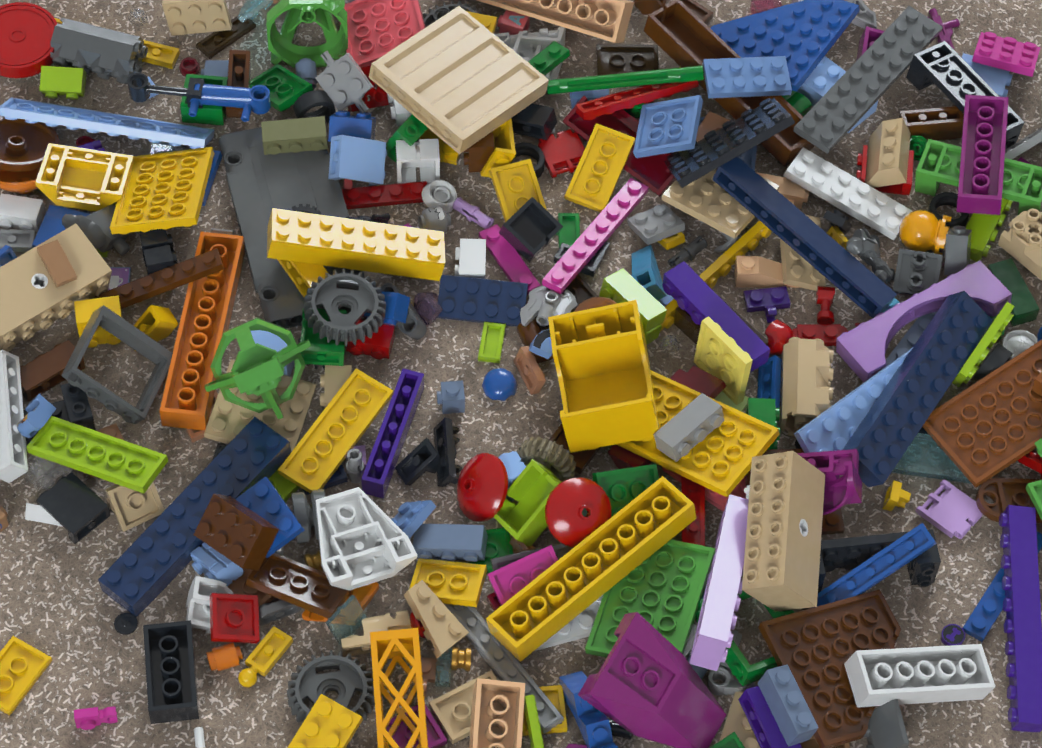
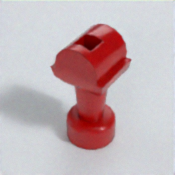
[816,286,835,324]

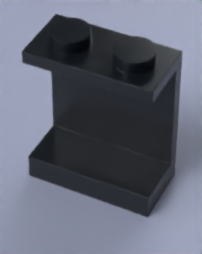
[36,472,110,544]

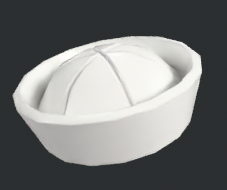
[422,179,457,213]
[1002,330,1037,360]

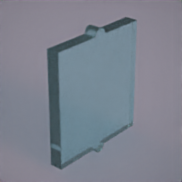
[325,595,367,646]

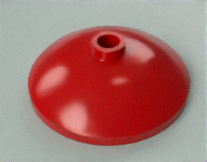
[457,453,508,522]
[545,478,612,548]

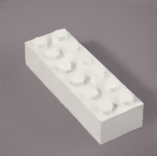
[844,644,995,707]

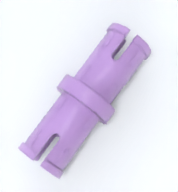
[453,197,494,230]

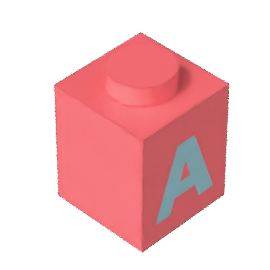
[497,10,530,35]

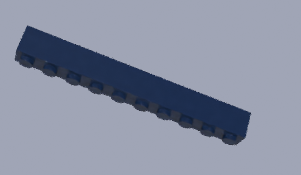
[712,156,897,318]

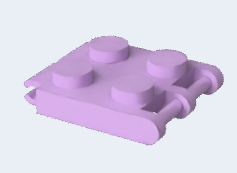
[915,480,983,539]

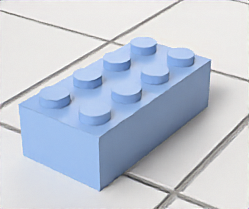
[797,56,878,133]

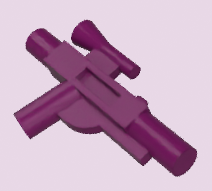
[928,8,960,49]

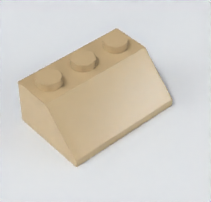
[865,118,911,188]

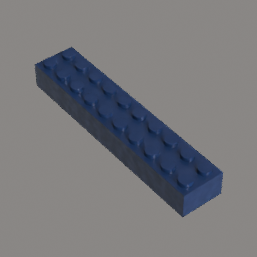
[843,291,993,487]
[98,417,291,617]

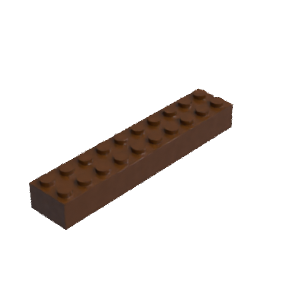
[644,0,814,167]

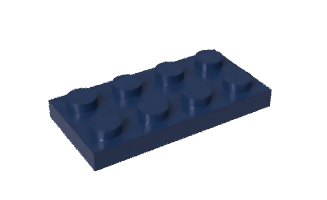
[436,275,528,326]

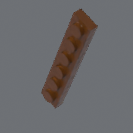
[95,248,225,309]

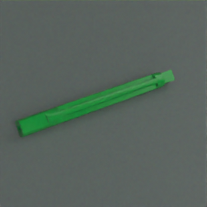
[547,65,704,95]

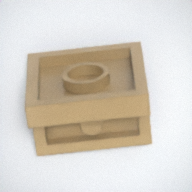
[105,482,164,532]

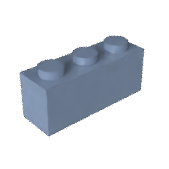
[413,524,488,562]
[758,664,819,747]

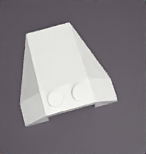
[315,487,418,590]

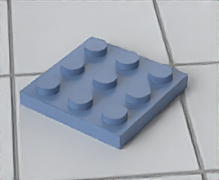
[633,95,703,158]

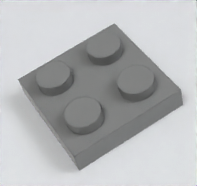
[627,204,685,245]

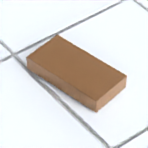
[37,239,77,288]

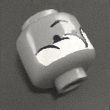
[418,207,451,233]

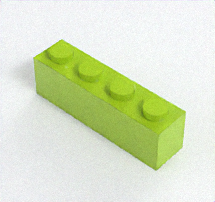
[966,198,1014,262]

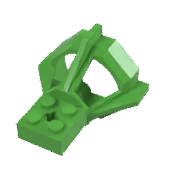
[266,0,348,68]
[205,318,311,420]

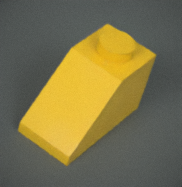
[133,305,179,351]

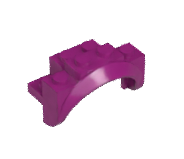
[797,449,862,515]

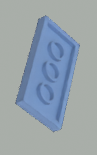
[702,56,792,98]

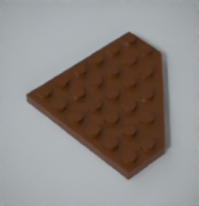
[758,589,901,748]

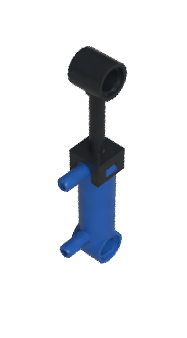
[127,73,271,122]

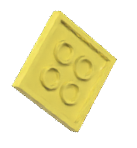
[693,316,753,405]

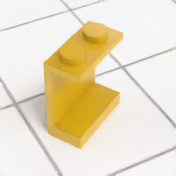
[480,118,516,178]

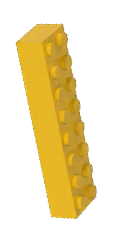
[267,208,445,281]

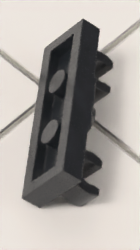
[434,417,462,487]

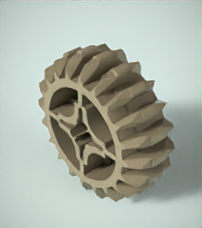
[517,436,576,481]

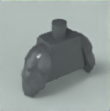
[62,202,131,256]

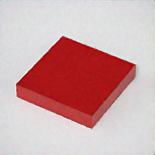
[210,593,260,643]

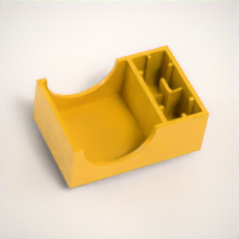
[548,300,659,453]

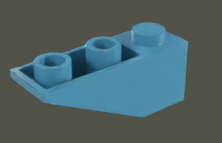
[631,245,667,300]

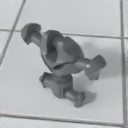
[846,228,895,283]

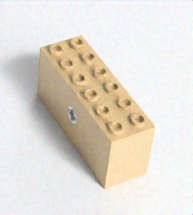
[0,224,112,352]
[742,451,825,612]

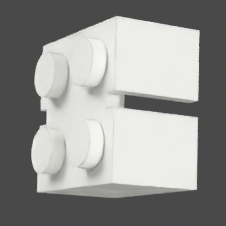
[396,139,440,184]

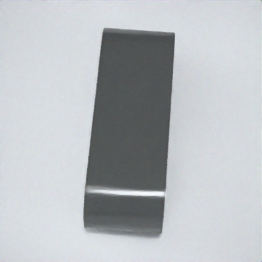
[381,283,427,340]

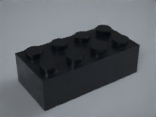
[143,620,199,724]

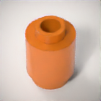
[206,642,243,671]

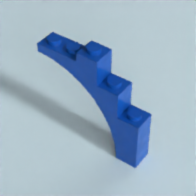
[559,671,618,748]

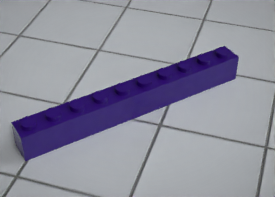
[999,505,1042,732]

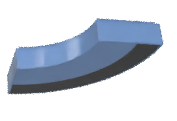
[529,329,552,359]

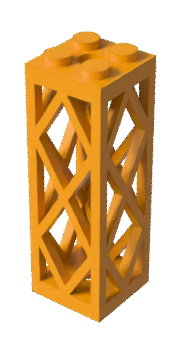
[370,628,428,748]

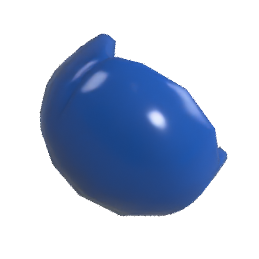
[482,368,518,401]

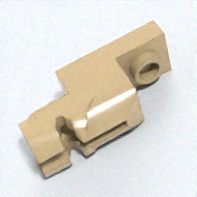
[341,610,411,657]

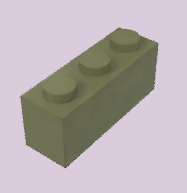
[261,116,328,155]

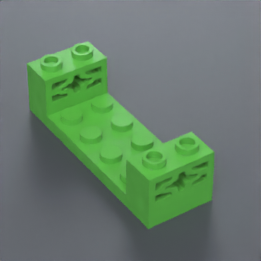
[915,139,1042,215]

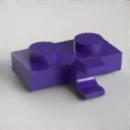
[743,286,791,323]

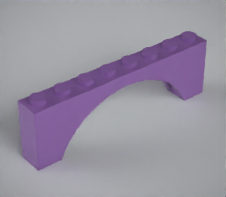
[836,260,1012,383]

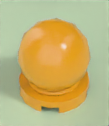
[899,210,952,255]

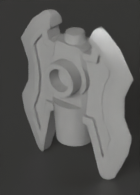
[520,286,577,326]

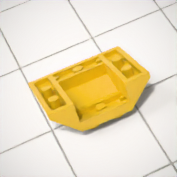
[35,143,133,211]

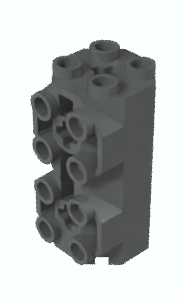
[50,18,148,84]

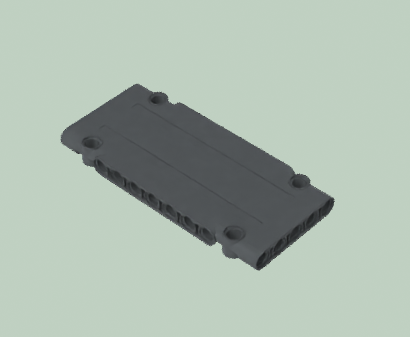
[219,127,365,329]

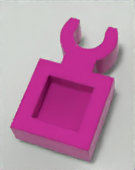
[74,706,118,730]

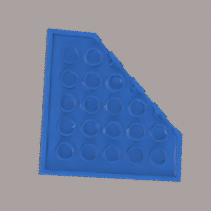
[710,0,860,92]

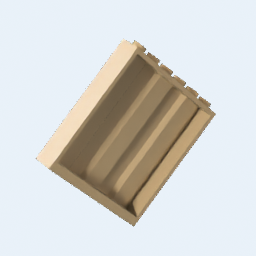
[369,6,549,154]

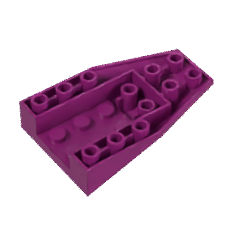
[578,612,727,748]

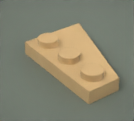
[404,580,469,659]
[720,691,761,748]

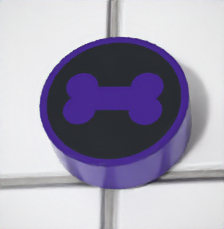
[941,624,965,646]

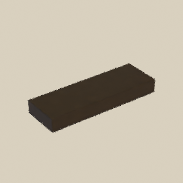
[196,12,256,59]

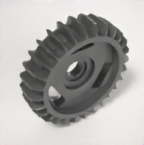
[303,269,386,346]
[287,650,375,727]

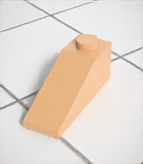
[734,256,800,288]

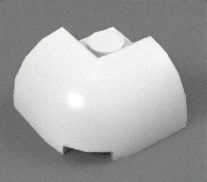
[186,576,234,634]

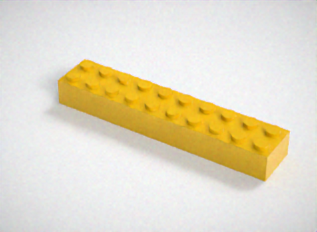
[486,476,696,662]

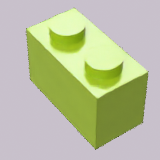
[39,66,86,100]

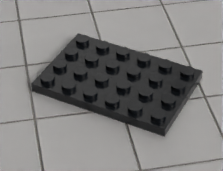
[664,98,795,188]

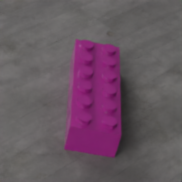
[956,95,1009,215]

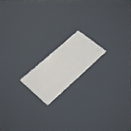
[25,503,62,526]

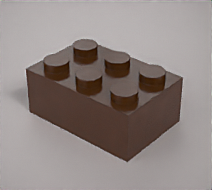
[193,493,279,571]

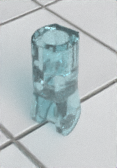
[435,648,452,687]

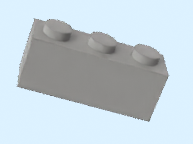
[654,393,725,462]

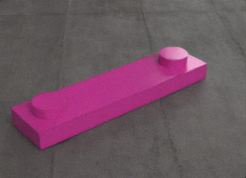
[479,224,541,295]

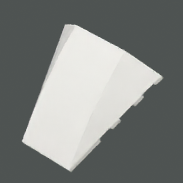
[494,27,566,80]

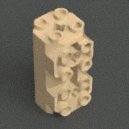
[998,209,1042,281]
[780,337,834,437]

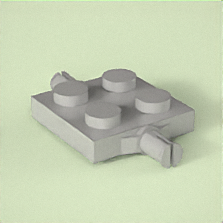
[315,50,373,113]

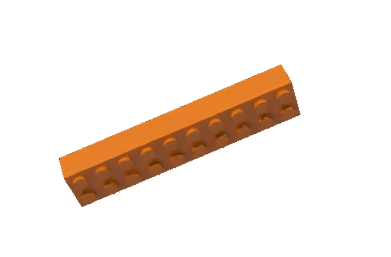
[160,232,245,430]

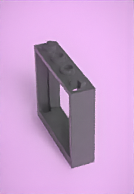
[61,305,173,424]

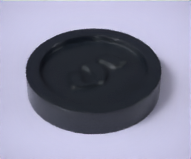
[114,613,138,635]

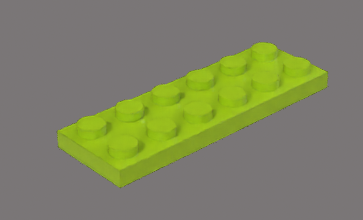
[26,416,168,494]

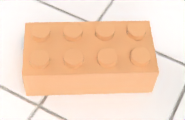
[469,678,525,748]

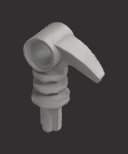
[707,630,755,696]

